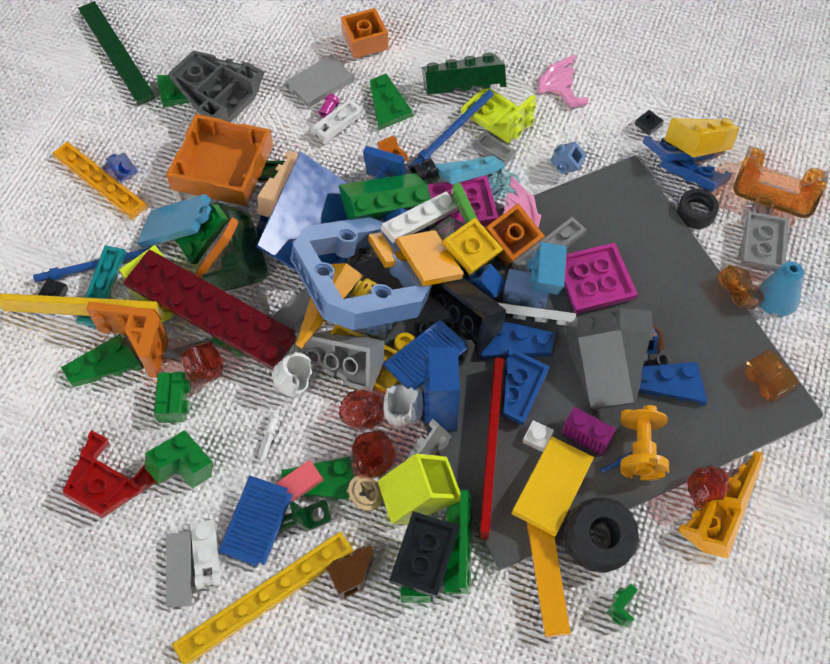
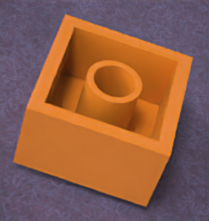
[340,8,389,59]
[485,203,545,267]

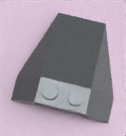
[168,50,264,122]
[567,308,653,410]

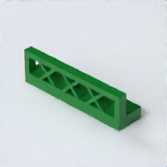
[445,490,472,594]

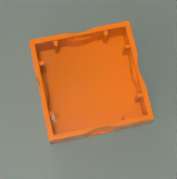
[166,114,273,207]

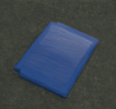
[382,320,467,391]
[218,475,293,567]

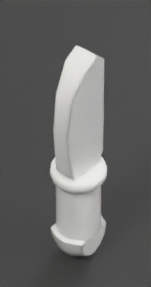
[259,412,280,460]

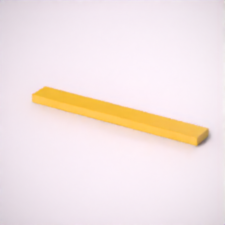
[0,293,165,320]
[171,531,354,664]

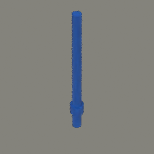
[408,90,494,171]
[33,245,161,283]

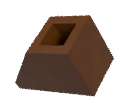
[327,546,374,600]

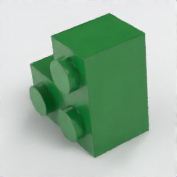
[145,430,213,489]

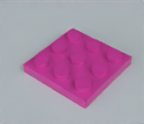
[428,175,498,233]
[564,243,638,314]

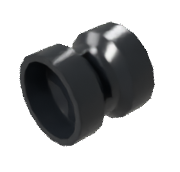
[411,158,438,181]

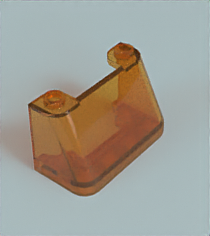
[733,145,828,218]

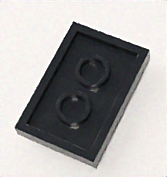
[389,511,460,598]

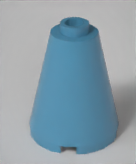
[756,262,804,317]

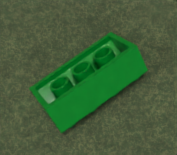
[338,173,431,220]

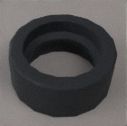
[677,189,719,229]

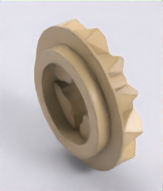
[346,475,383,512]

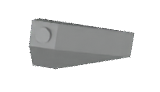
[294,331,384,391]

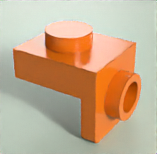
[377,135,408,161]

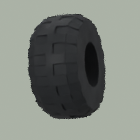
[563,497,639,573]

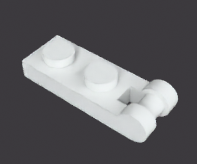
[310,99,363,145]
[190,520,222,590]

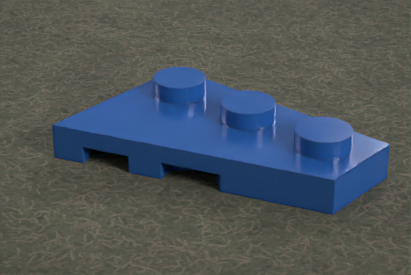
[642,136,715,163]
[481,321,556,360]

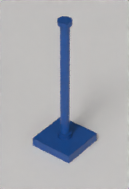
[335,146,406,264]

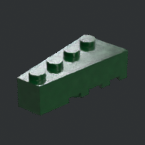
[422,52,507,94]

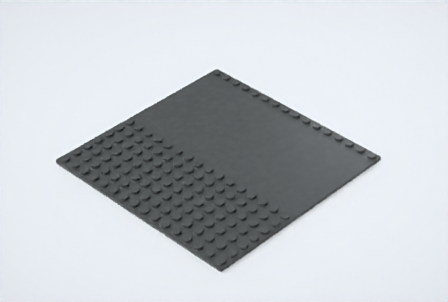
[352,156,823,570]

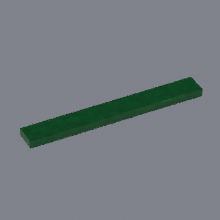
[78,1,156,106]

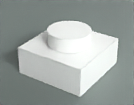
[523,420,554,452]

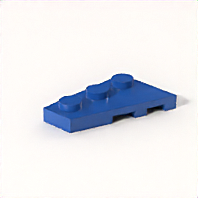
[660,160,733,191]
[502,347,550,426]
[638,362,707,406]

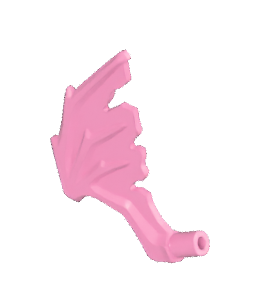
[538,55,588,108]
[483,176,541,228]

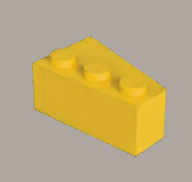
[664,118,740,157]

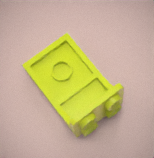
[461,88,537,144]

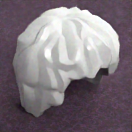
[272,352,312,398]
[383,384,424,428]

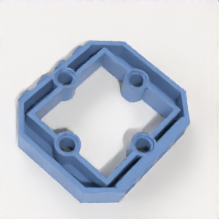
[291,217,432,330]

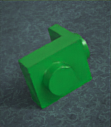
[608,583,638,628]

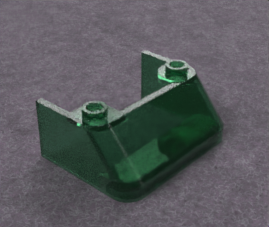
[202,202,268,292]

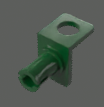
[278,499,332,533]

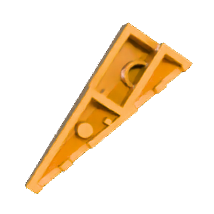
[296,263,363,349]
[679,451,763,559]

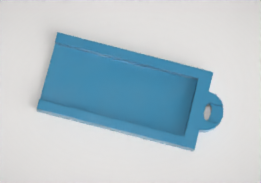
[137,194,212,248]

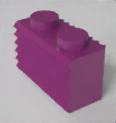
[562,406,616,456]

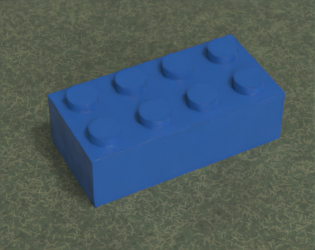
[424,347,460,431]

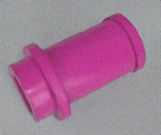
[318,94,339,118]

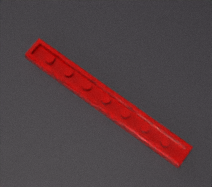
[479,358,503,540]

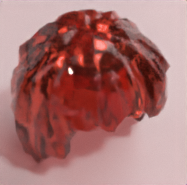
[180,342,224,384]
[339,390,384,430]
[351,430,396,478]
[688,465,730,509]

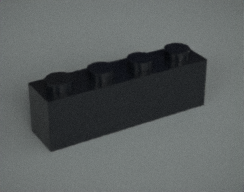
[429,277,506,354]

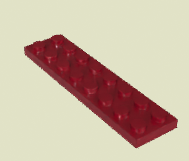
[123,249,297,370]

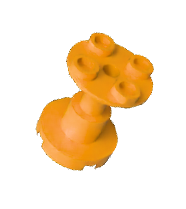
[620,405,670,481]

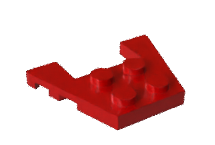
[63,430,156,518]

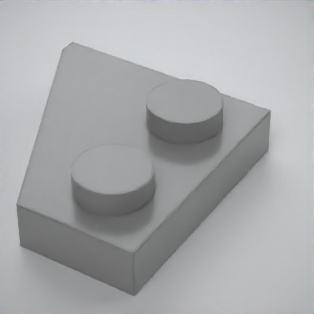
[407,419,452,459]

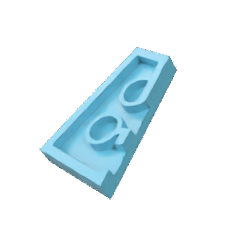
[435,156,504,185]

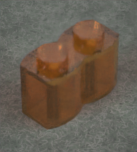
[718,265,764,310]
[745,349,799,403]

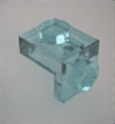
[488,168,520,196]

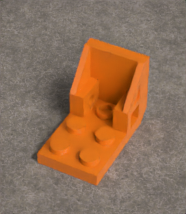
[86,301,169,378]

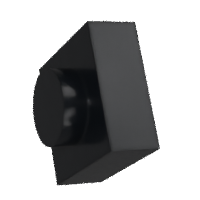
[635,110,664,136]
[38,278,69,297]

